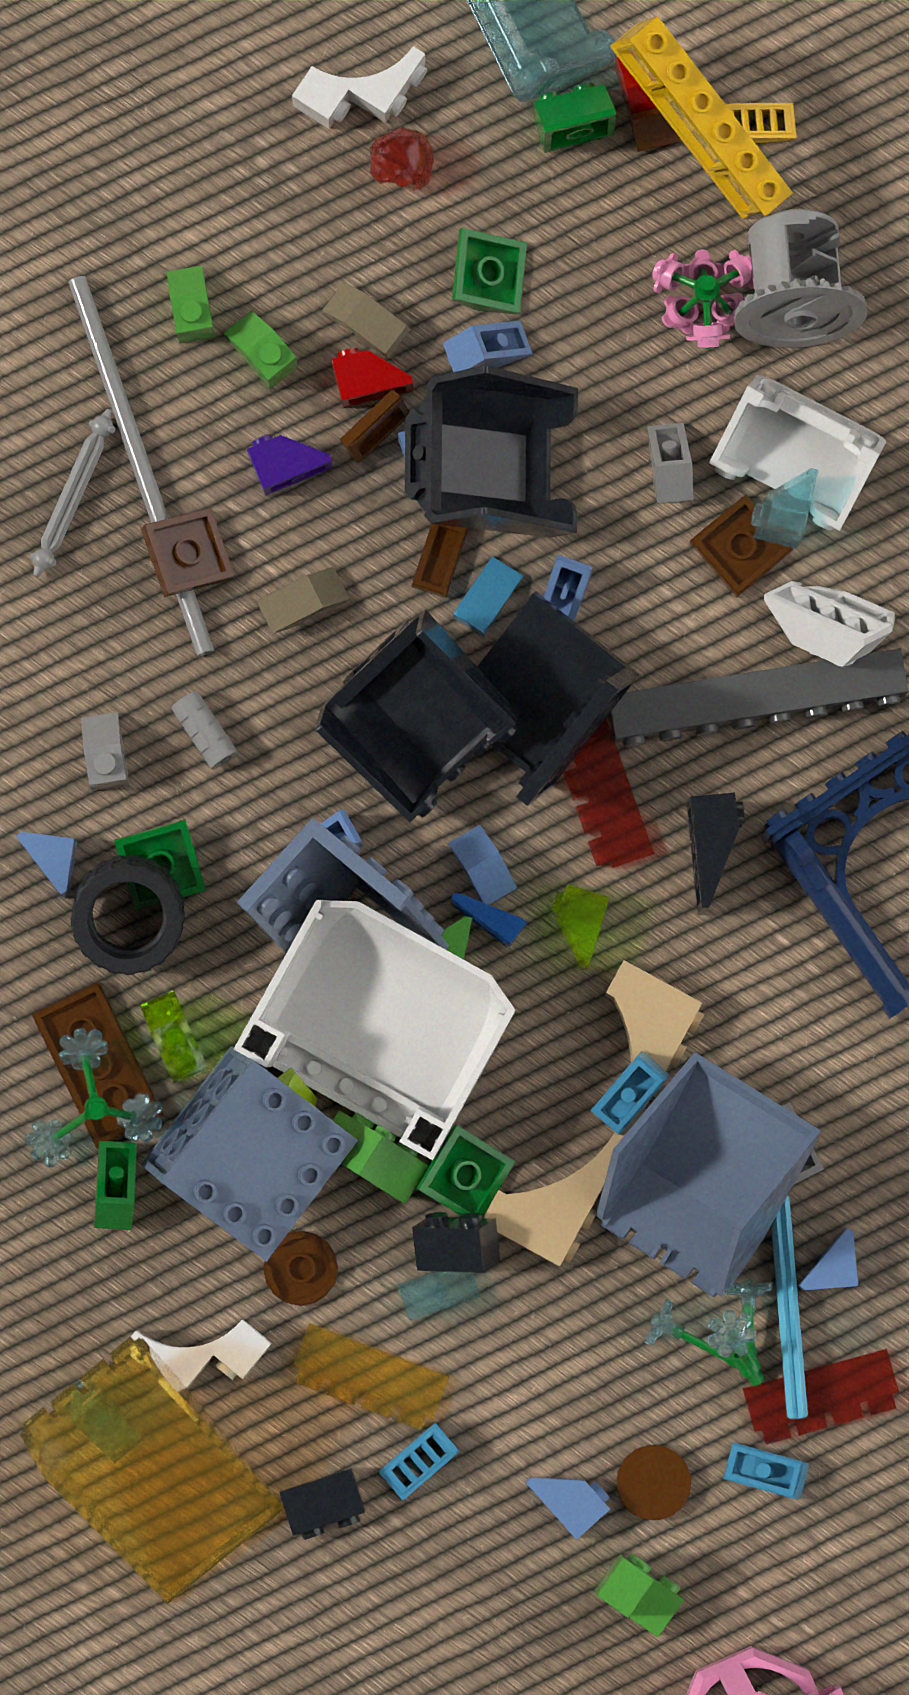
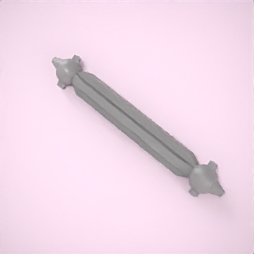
[30,409,115,577]

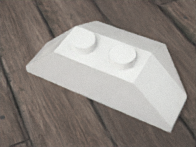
[764,581,895,667]

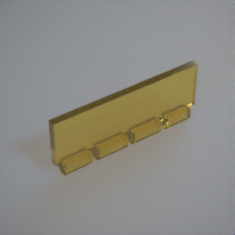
[293,1323,449,1430]

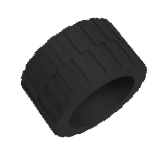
[71,855,185,975]

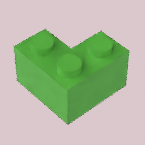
[333,1111,429,1204]
[595,1553,684,1637]

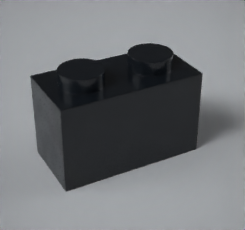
[412,1212,500,1273]
[279,1468,366,1540]

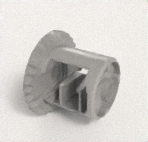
[734,209,867,348]

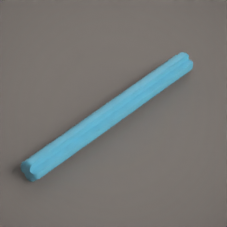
[771,1195,808,1419]

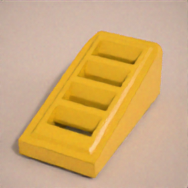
[726,103,797,143]

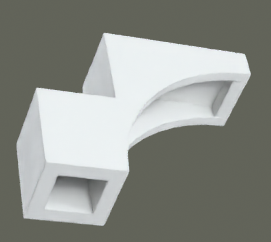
[292,46,427,129]
[126,1320,273,1391]

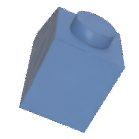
[443,320,533,372]
[525,1476,610,1540]

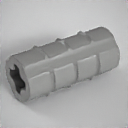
[171,691,238,770]

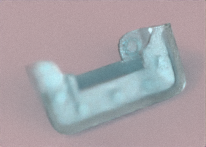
[467,0,616,102]

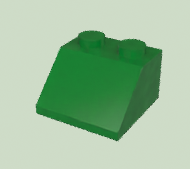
[533,83,616,153]

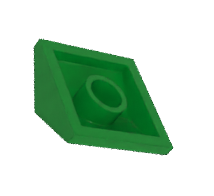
[452,228,527,315]
[114,819,206,911]
[416,1124,516,1218]

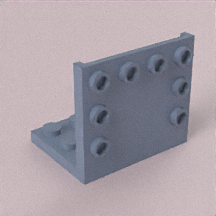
[237,818,449,953]
[141,1046,358,1262]

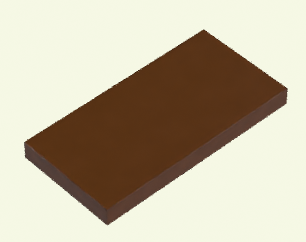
[32,982,164,1149]

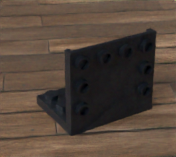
[477,591,640,806]

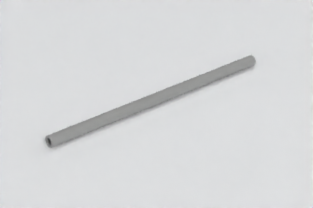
[68,276,215,657]

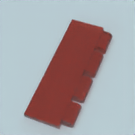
[563,719,654,869]
[742,1349,899,1445]

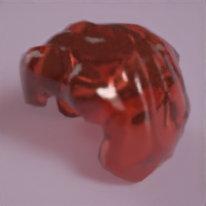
[369,128,434,191]

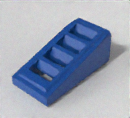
[451,892,527,947]

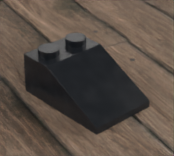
[686,792,745,915]

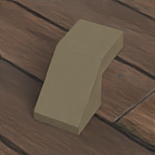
[322,283,411,358]
[257,566,350,634]

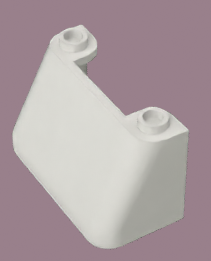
[709,375,886,531]

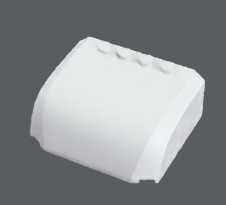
[234,900,515,1160]

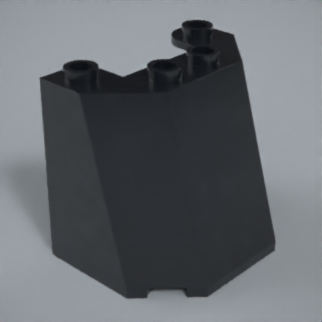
[405,366,578,538]
[315,609,518,822]

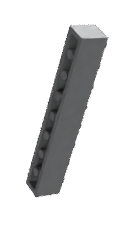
[610,648,909,747]

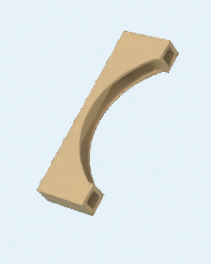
[484,960,705,1267]

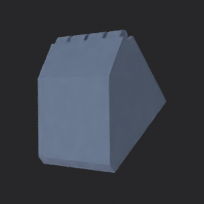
[596,1052,821,1297]

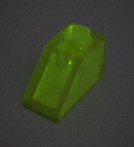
[551,884,610,971]
[140,990,208,1083]

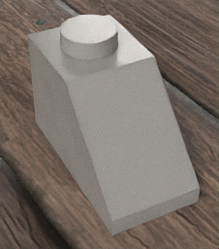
[647,423,694,504]
[81,712,129,791]

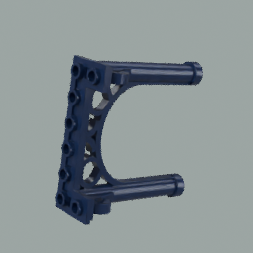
[761,731,909,1019]

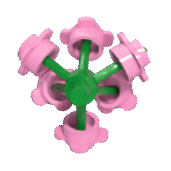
[652,249,754,350]

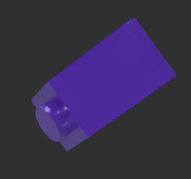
[247,434,333,496]

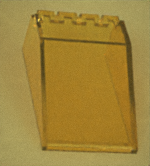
[20,1337,285,1604]

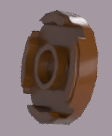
[263,1231,338,1306]
[616,1444,691,1520]

